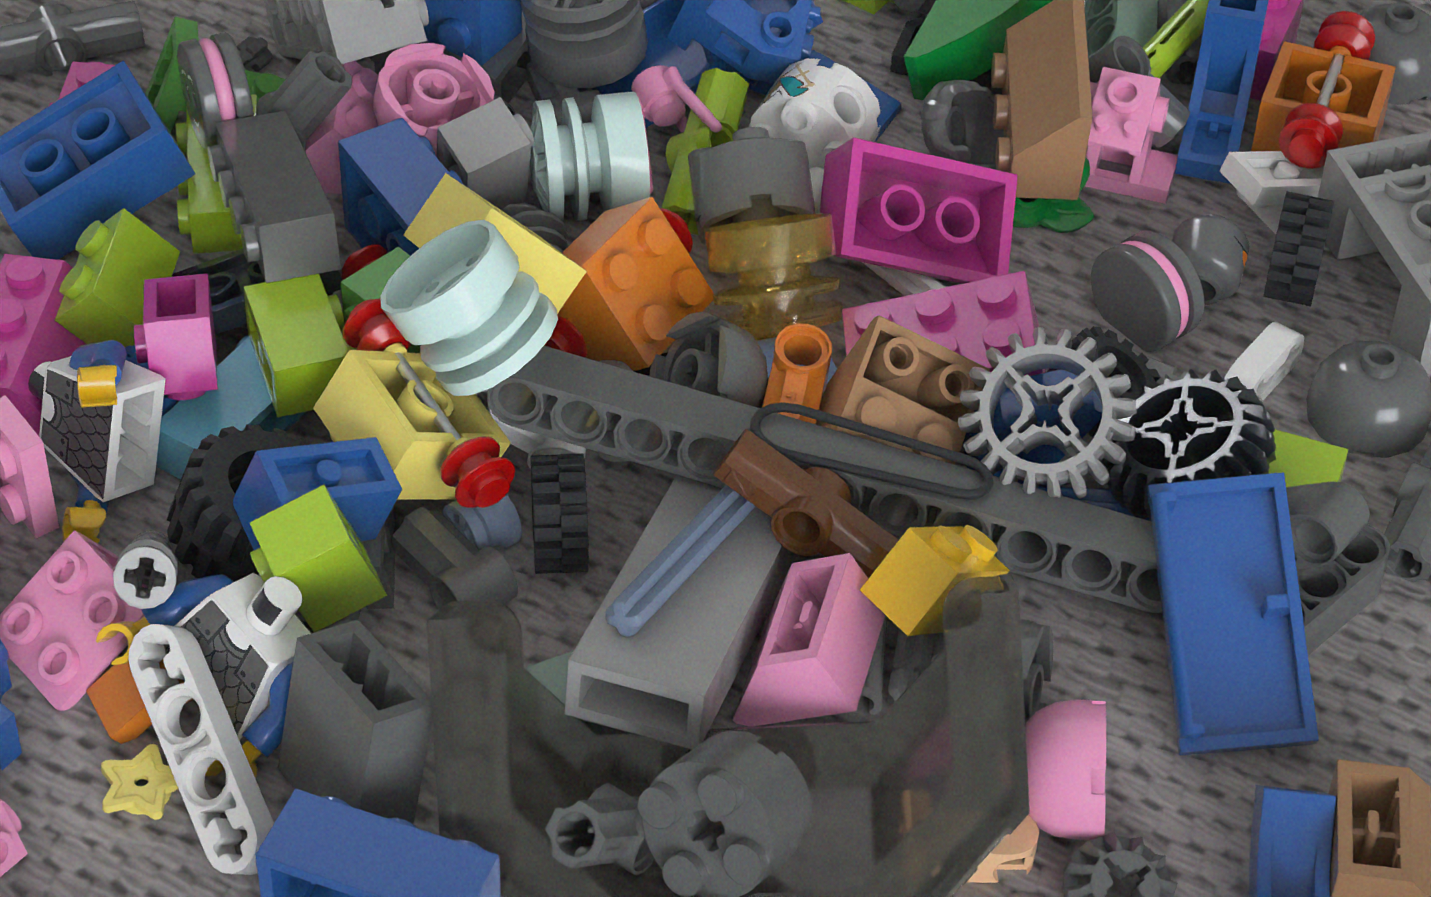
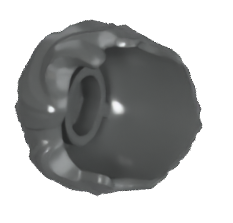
[920,80,1004,170]

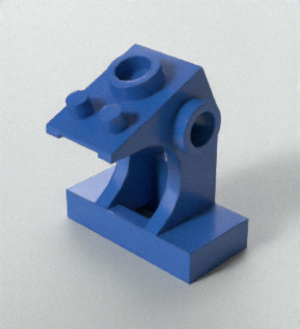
[667,0,821,83]

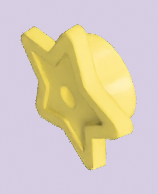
[101,744,179,820]

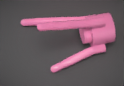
[631,65,722,194]

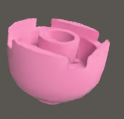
[373,43,495,157]
[1005,700,1106,840]

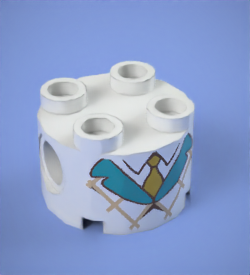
[749,58,881,169]

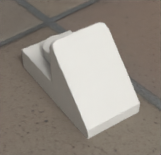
[1220,151,1324,234]

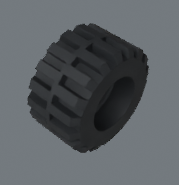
[167,425,311,582]

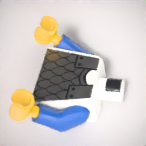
[28,340,166,544]
[96,573,311,791]

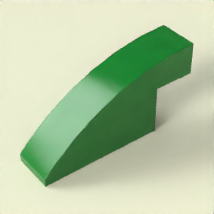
[904,0,1054,100]

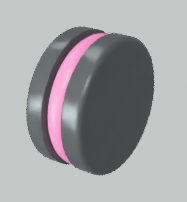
[177,32,254,149]
[1091,231,1204,352]

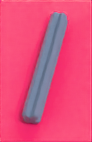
[606,485,756,637]

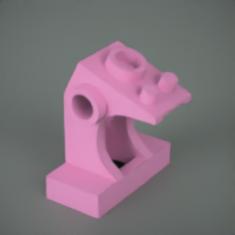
[1085,67,1178,204]

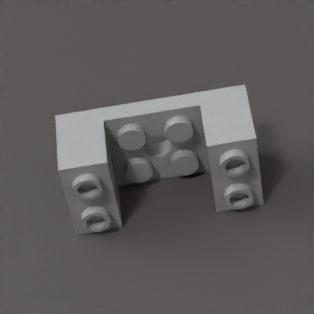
[264,0,429,64]
[1318,131,1431,376]

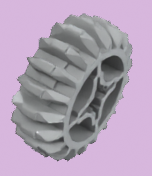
[958,327,1137,498]

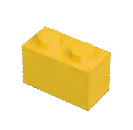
[860,525,1010,636]

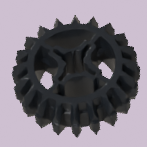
[1101,369,1276,521]

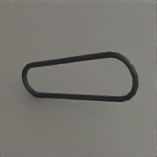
[750,402,993,499]

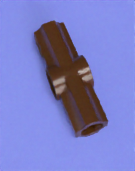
[712,429,899,579]

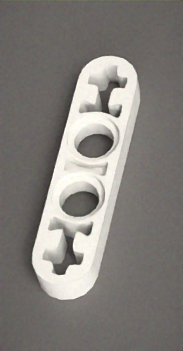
[128,624,274,875]

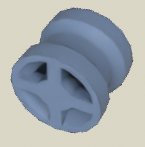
[442,494,522,550]

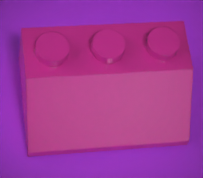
[819,137,1018,284]
[0,254,86,436]

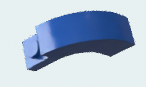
[1175,0,1269,184]
[1249,785,1336,897]

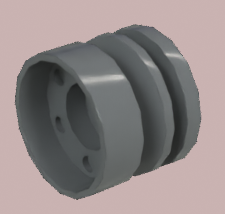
[521,0,648,88]

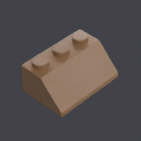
[991,0,1093,200]

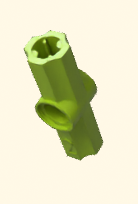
[661,68,749,235]

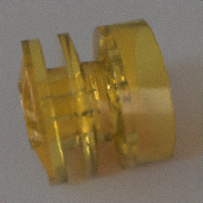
[704,213,843,340]

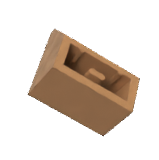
[816,315,990,465]
[1329,759,1431,897]

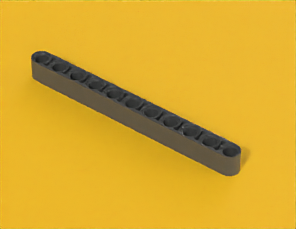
[487,346,1163,613]

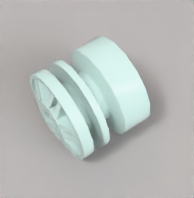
[530,92,650,221]
[381,220,558,396]

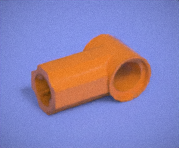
[762,323,832,424]

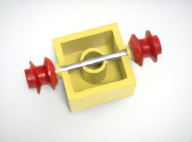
[313,298,515,508]

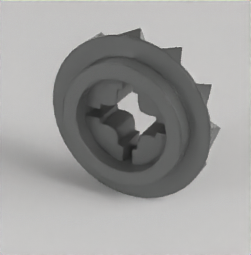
[1063,831,1178,897]

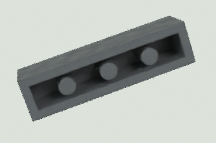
[208,111,341,283]

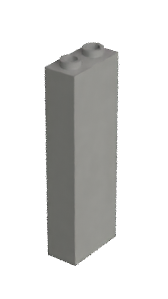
[565,439,798,749]

